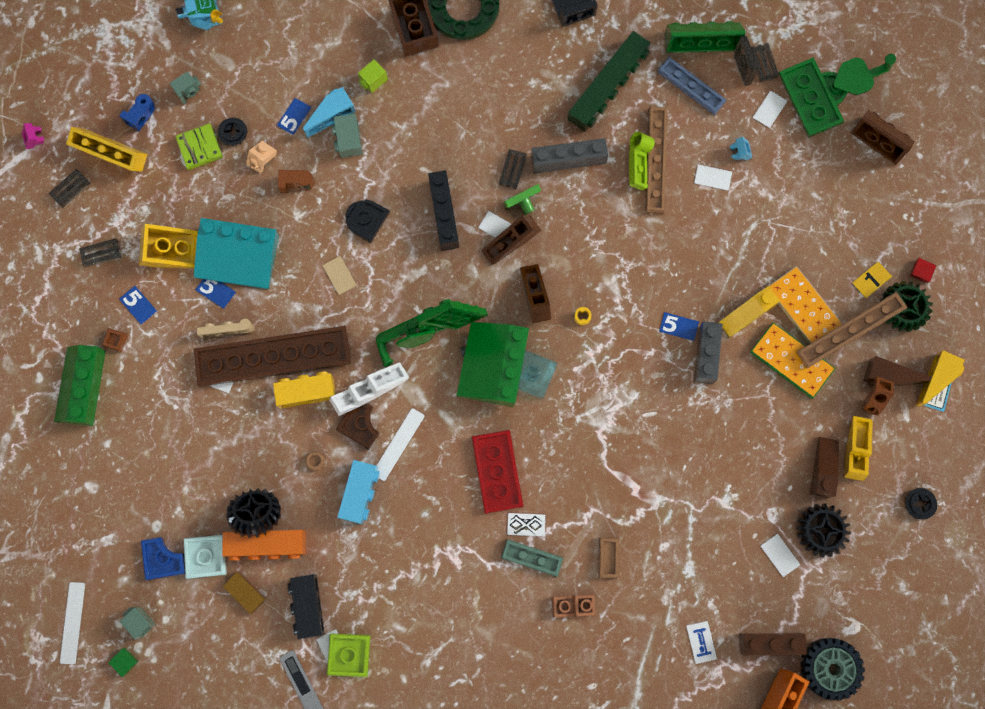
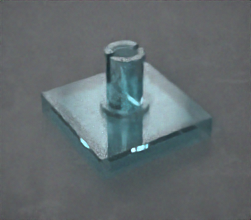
[518,350,557,399]

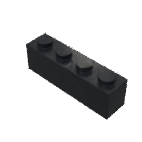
[428,170,459,251]

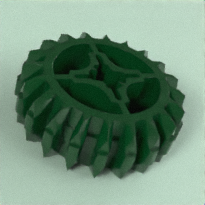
[880,281,933,332]

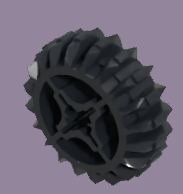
[226,488,281,539]
[796,503,851,557]

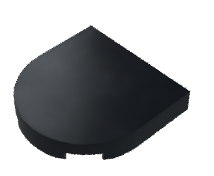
[346,199,390,243]

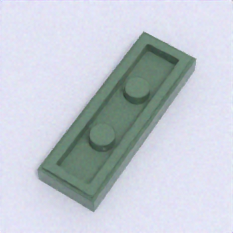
[501,539,563,577]

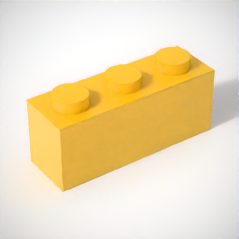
[273,371,336,409]

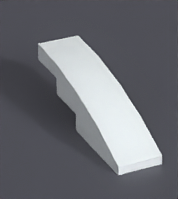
[329,362,409,416]

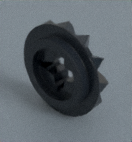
[218,117,248,147]
[905,488,937,520]

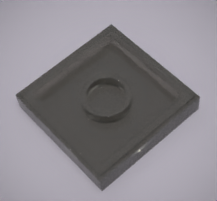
[733,36,759,86]

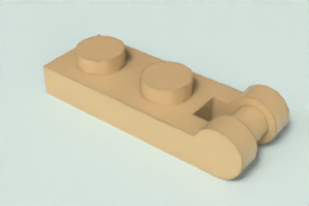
[197,319,255,339]

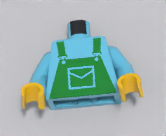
[176,0,223,30]

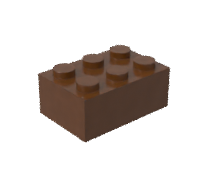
[388,0,439,57]

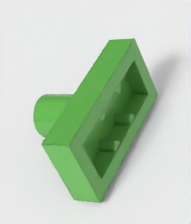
[503,184,541,215]

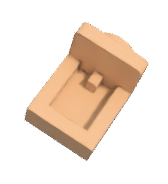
[246,141,277,173]

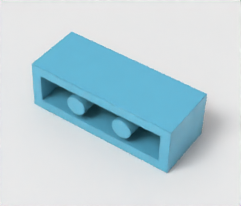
[337,460,380,525]

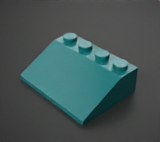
[194,218,279,289]

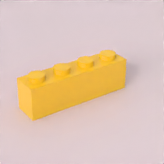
[66,127,148,172]

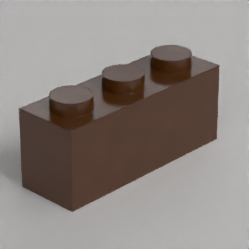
[739,633,807,655]

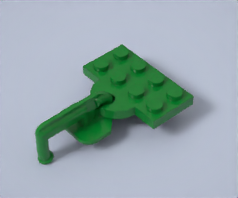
[779,54,896,138]
[376,299,488,367]

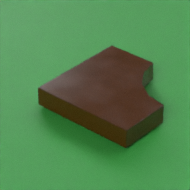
[336,403,379,450]

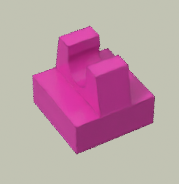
[21,123,44,149]

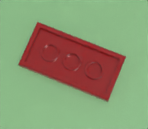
[472,430,524,514]

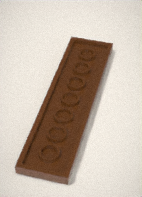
[194,326,351,387]

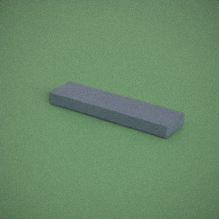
[657,57,727,116]

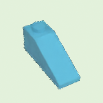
[303,87,355,138]

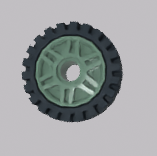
[800,638,865,701]

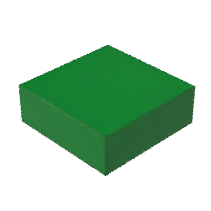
[109,648,139,677]

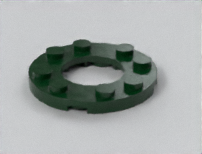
[428,0,499,40]

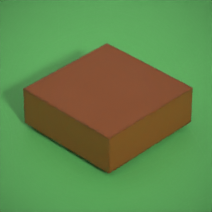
[101,328,128,352]

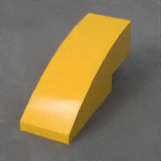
[844,416,873,481]

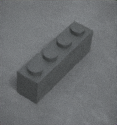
[531,138,608,173]

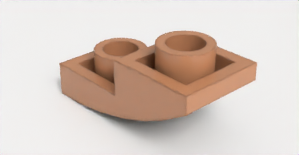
[551,595,595,617]

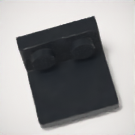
[552,0,598,27]

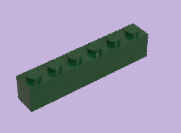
[567,31,651,132]

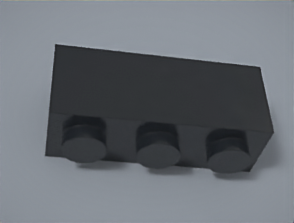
[288,574,325,639]

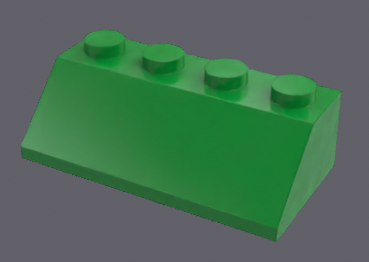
[665,21,746,53]
[54,345,106,426]

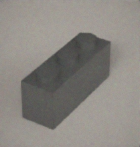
[694,321,723,384]

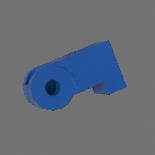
[119,94,155,132]

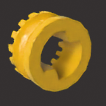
[574,307,592,326]

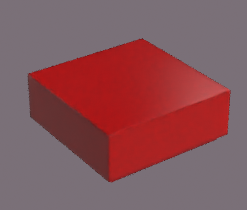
[910,258,937,284]

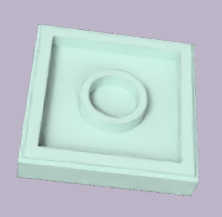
[184,535,227,579]

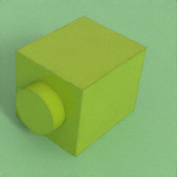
[358,59,388,93]

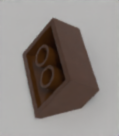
[851,109,915,165]

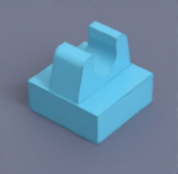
[730,137,752,161]

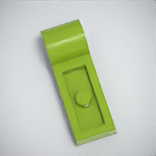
[629,131,655,190]

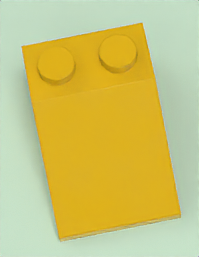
[138,224,198,268]

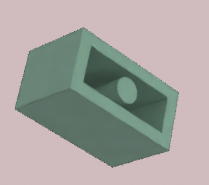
[331,113,363,158]

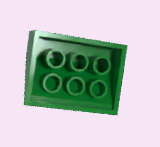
[456,322,529,407]

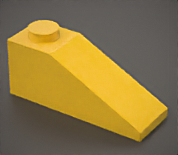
[719,286,780,338]
[916,350,965,407]

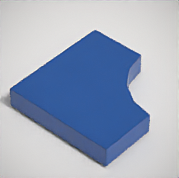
[141,537,185,580]

